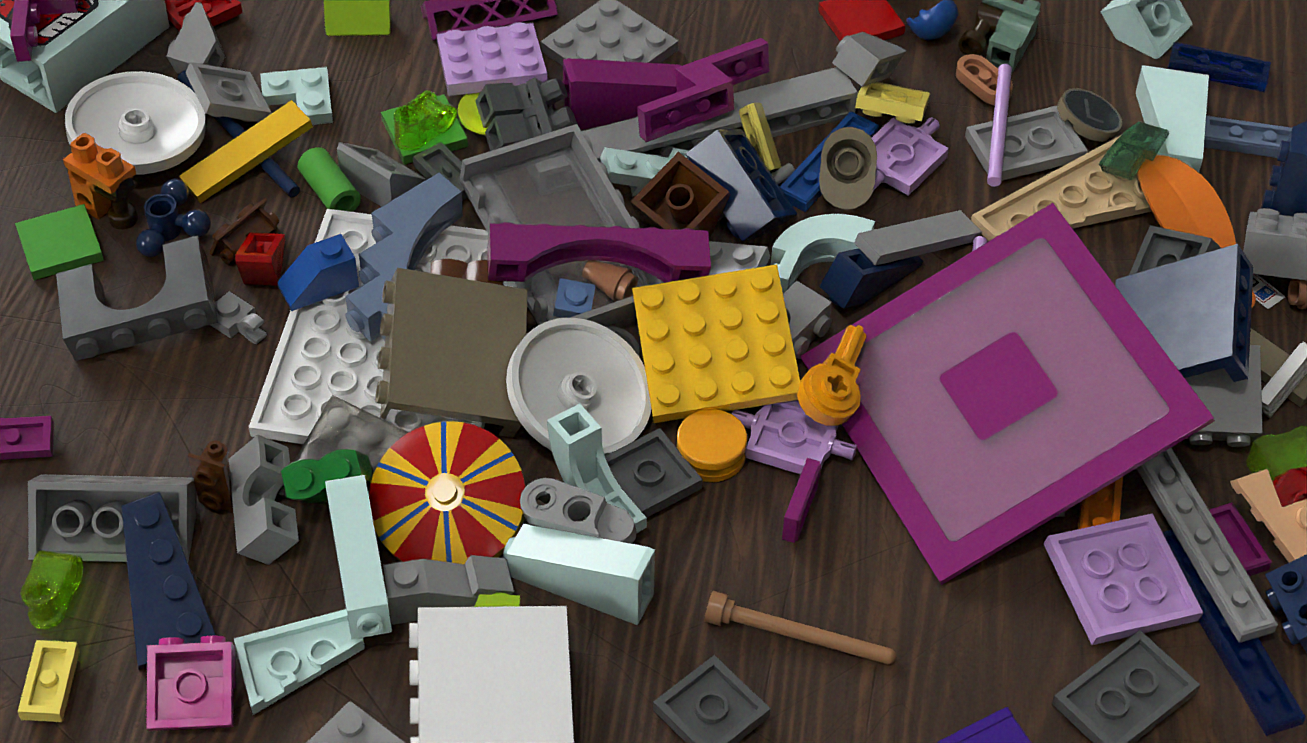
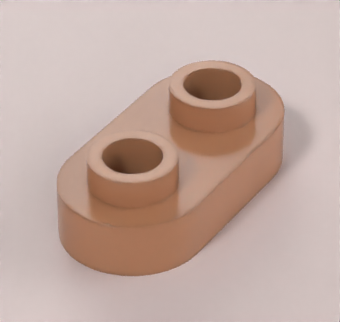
[956,54,1013,105]

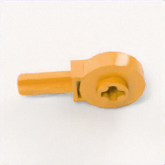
[797,325,867,426]

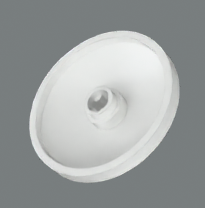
[65,71,206,175]
[506,318,651,456]

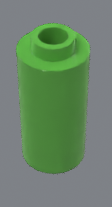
[297,147,361,212]

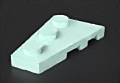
[234,609,365,715]

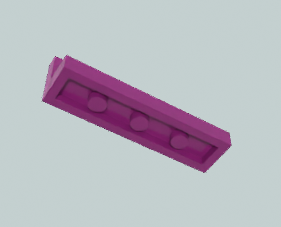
[421,0,558,41]

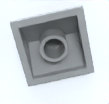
[337,142,427,207]

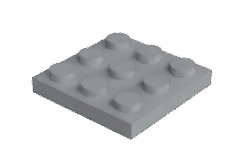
[540,0,678,66]

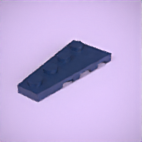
[121,492,216,670]

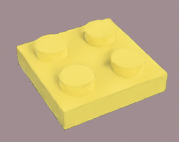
[855,82,930,123]

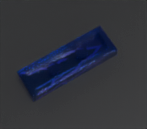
[1167,42,1271,92]

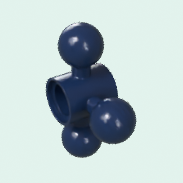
[136,179,211,257]

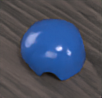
[906,0,958,41]

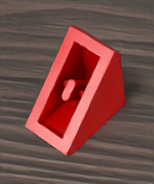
[235,232,285,286]

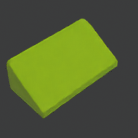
[324,0,391,36]

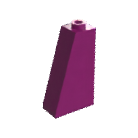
[563,58,680,130]

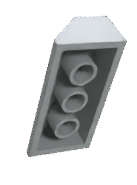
[28,474,196,563]

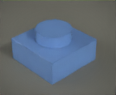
[553,278,596,318]

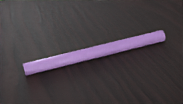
[987,64,1012,187]

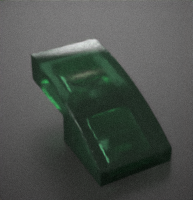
[1099,122,1170,180]

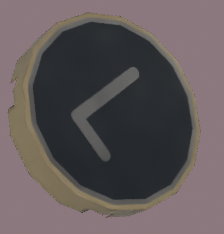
[1057,88,1122,142]

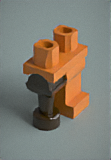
[63,133,138,230]

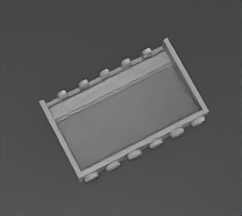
[459,124,664,327]

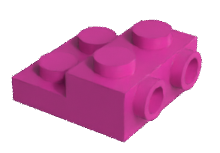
[146,636,235,731]

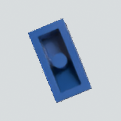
[277,234,359,311]

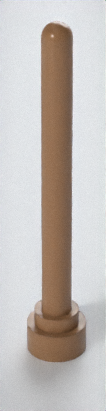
[704,591,896,664]

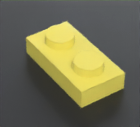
[18,640,80,722]

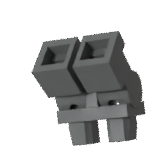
[475,78,577,151]

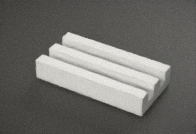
[1261,341,1307,418]

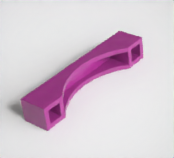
[487,222,711,283]

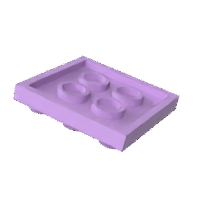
[436,22,548,96]
[1044,514,1203,645]

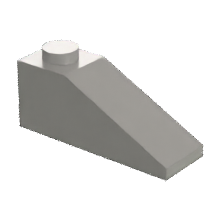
[383,559,478,625]

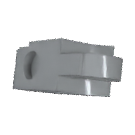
[520,478,637,544]

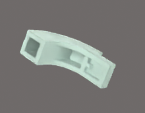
[771,214,875,293]
[547,403,647,532]

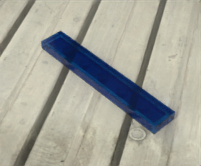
[1162,530,1306,736]

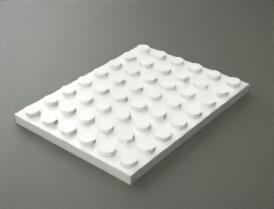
[249,209,518,456]

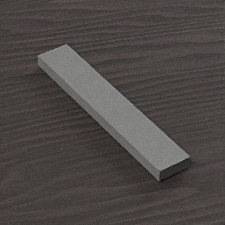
[1136,448,1278,643]

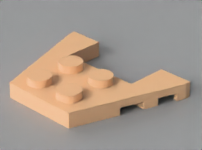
[1230,469,1307,562]

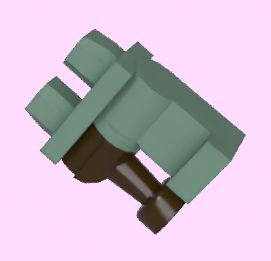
[958,0,1041,73]

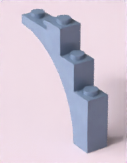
[345,172,463,341]

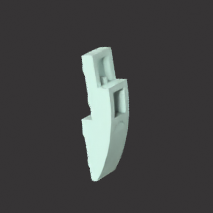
[600,147,689,196]

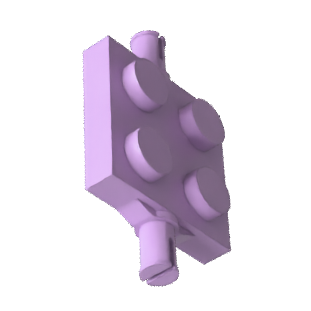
[872,117,949,196]
[732,400,857,474]

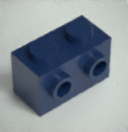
[1265,554,1307,653]

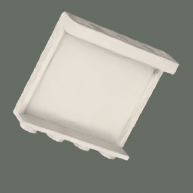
[409,606,574,743]

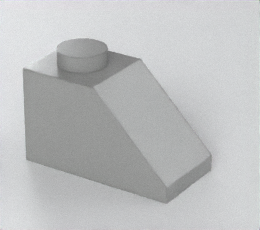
[832,32,906,87]

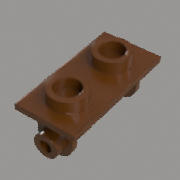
[209,198,279,264]
[188,440,233,513]

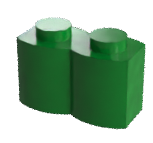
[281,449,373,503]

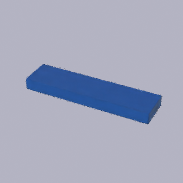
[780,111,879,212]

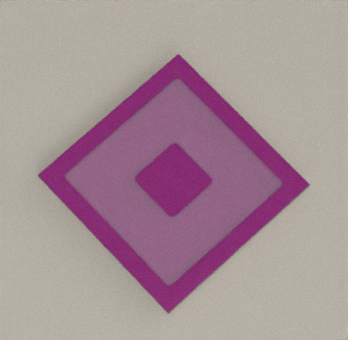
[800,203,1215,585]

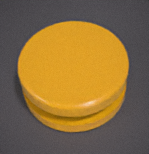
[676,409,747,482]

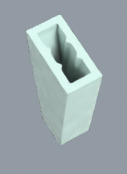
[1136,65,1209,172]
[325,475,392,639]
[503,524,655,625]

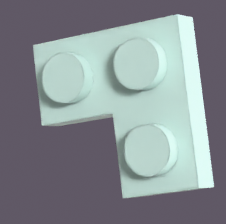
[260,67,333,125]

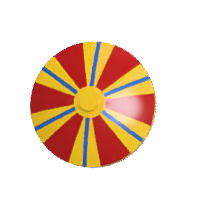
[369,421,526,564]

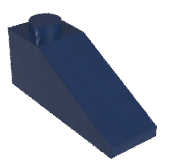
[819,248,924,309]

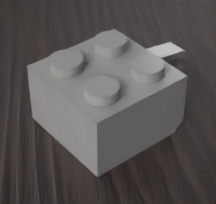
[1243,209,1307,280]

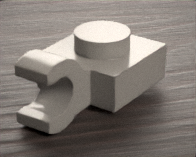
[210,291,267,344]

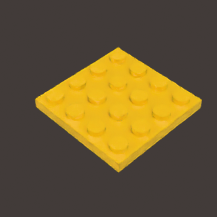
[632,264,800,423]

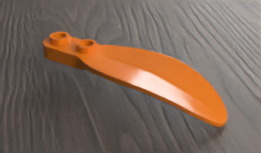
[1136,155,1256,308]

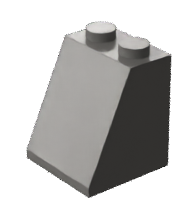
[1185,345,1262,447]

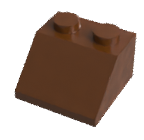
[630,152,730,237]

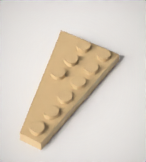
[971,132,1153,242]

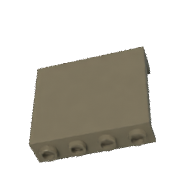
[375,268,528,438]

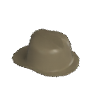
[819,127,877,210]

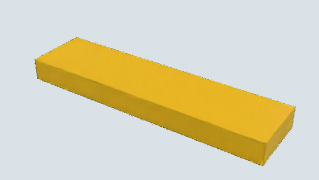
[179,100,313,204]

